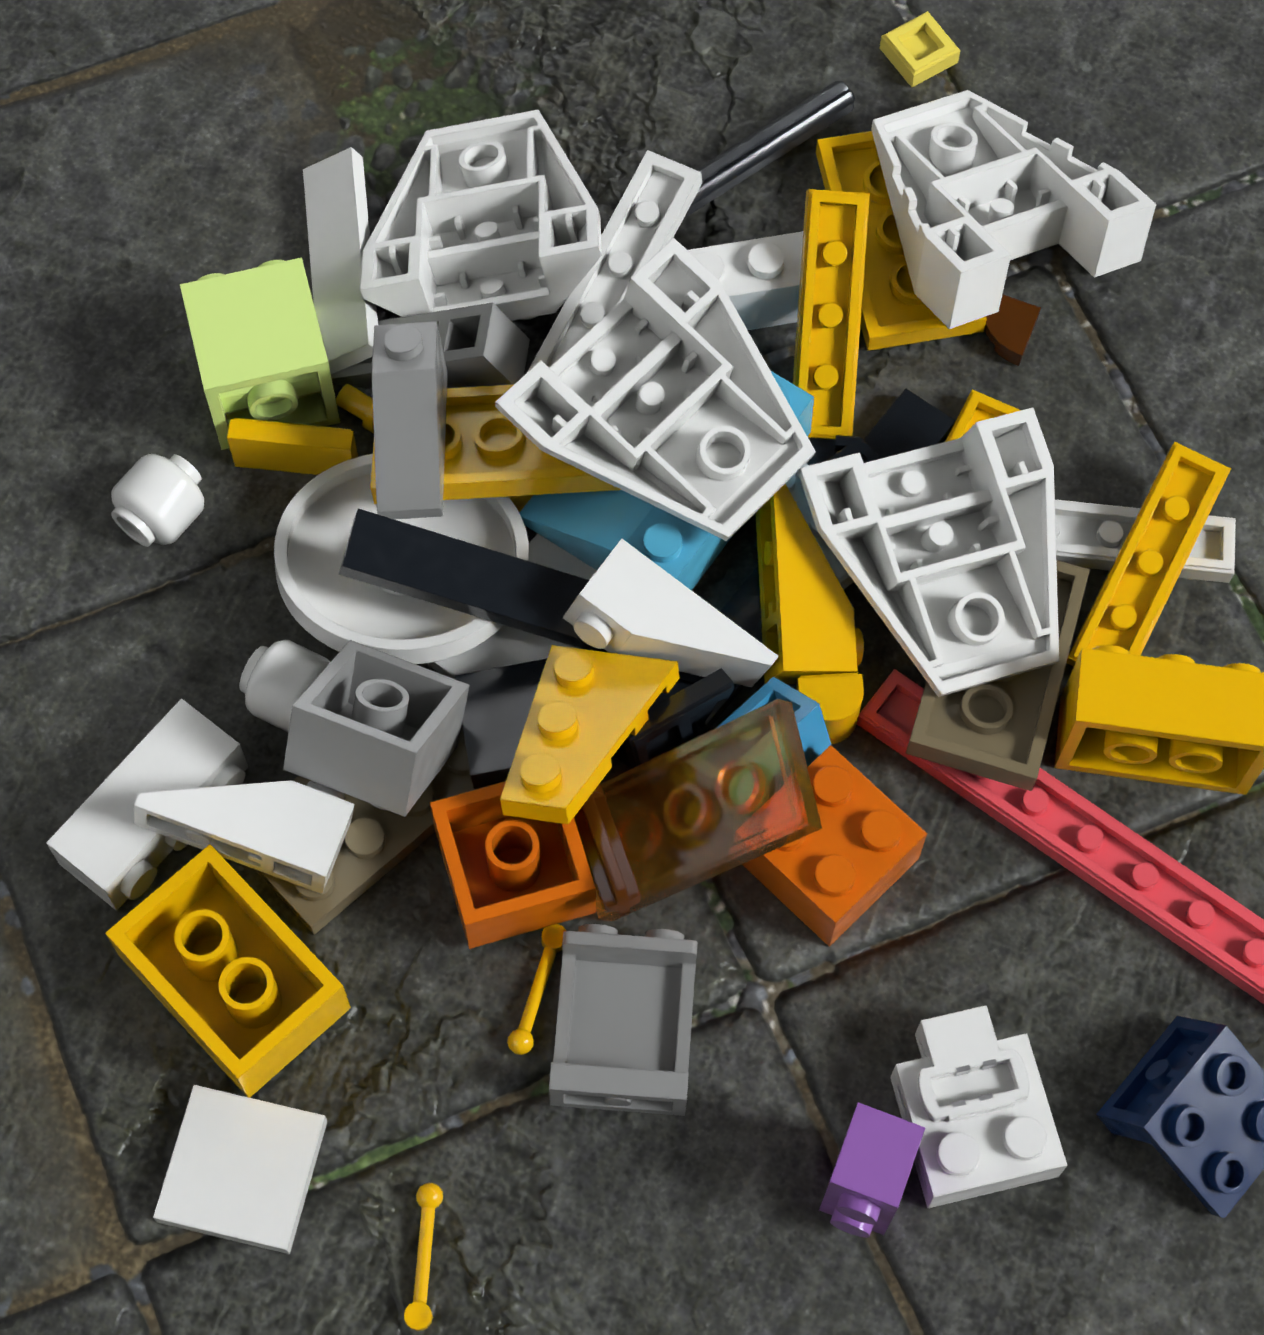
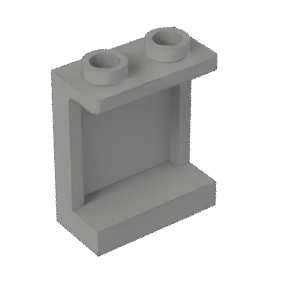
[549,924,698,1116]

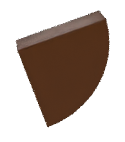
[984,294,1041,366]

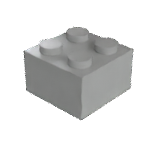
[283,640,470,817]

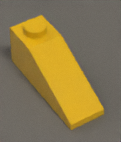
[756,483,864,684]

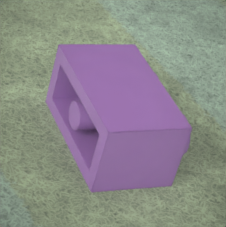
[819,1102,925,1238]

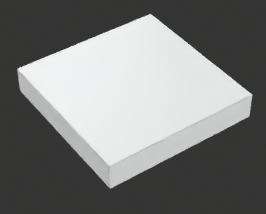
[153,1085,327,1254]

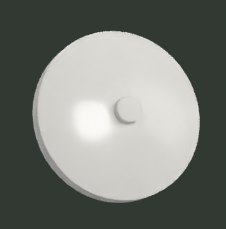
[274,454,529,664]

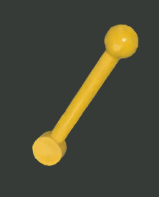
[507,924,566,1055]
[404,1182,443,1331]

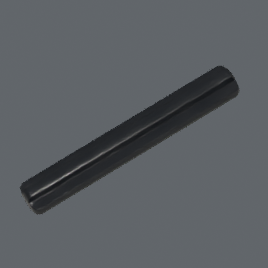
[684,81,855,218]

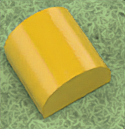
[796,672,864,744]

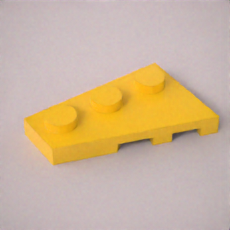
[500,645,680,824]

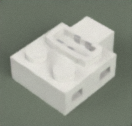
[890,1005,1067,1209]

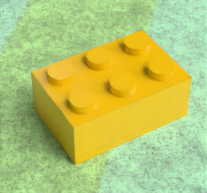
[1054,645,1264,795]
[105,844,351,1098]

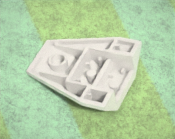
[360,110,602,321]
[495,238,816,541]
[798,407,1059,697]

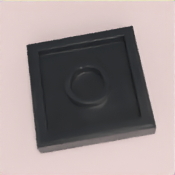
[455,658,547,789]

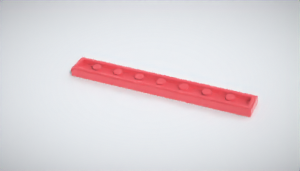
[857,669,1264,1004]

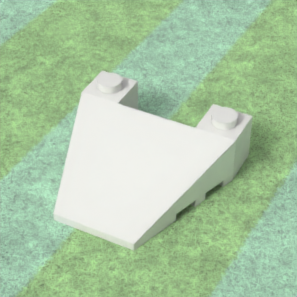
[871,90,1156,329]

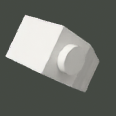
[563,538,778,687]
[134,780,355,894]

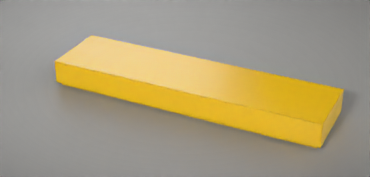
[793,189,870,439]
[1066,441,1231,667]

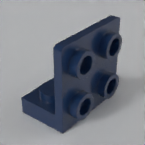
[1096,1016,1264,1218]

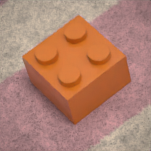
[735,745,928,947]
[430,781,596,949]

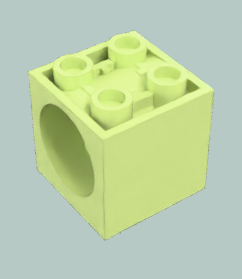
[180,257,340,450]

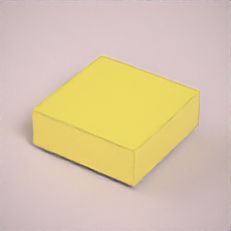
[880,11,960,88]

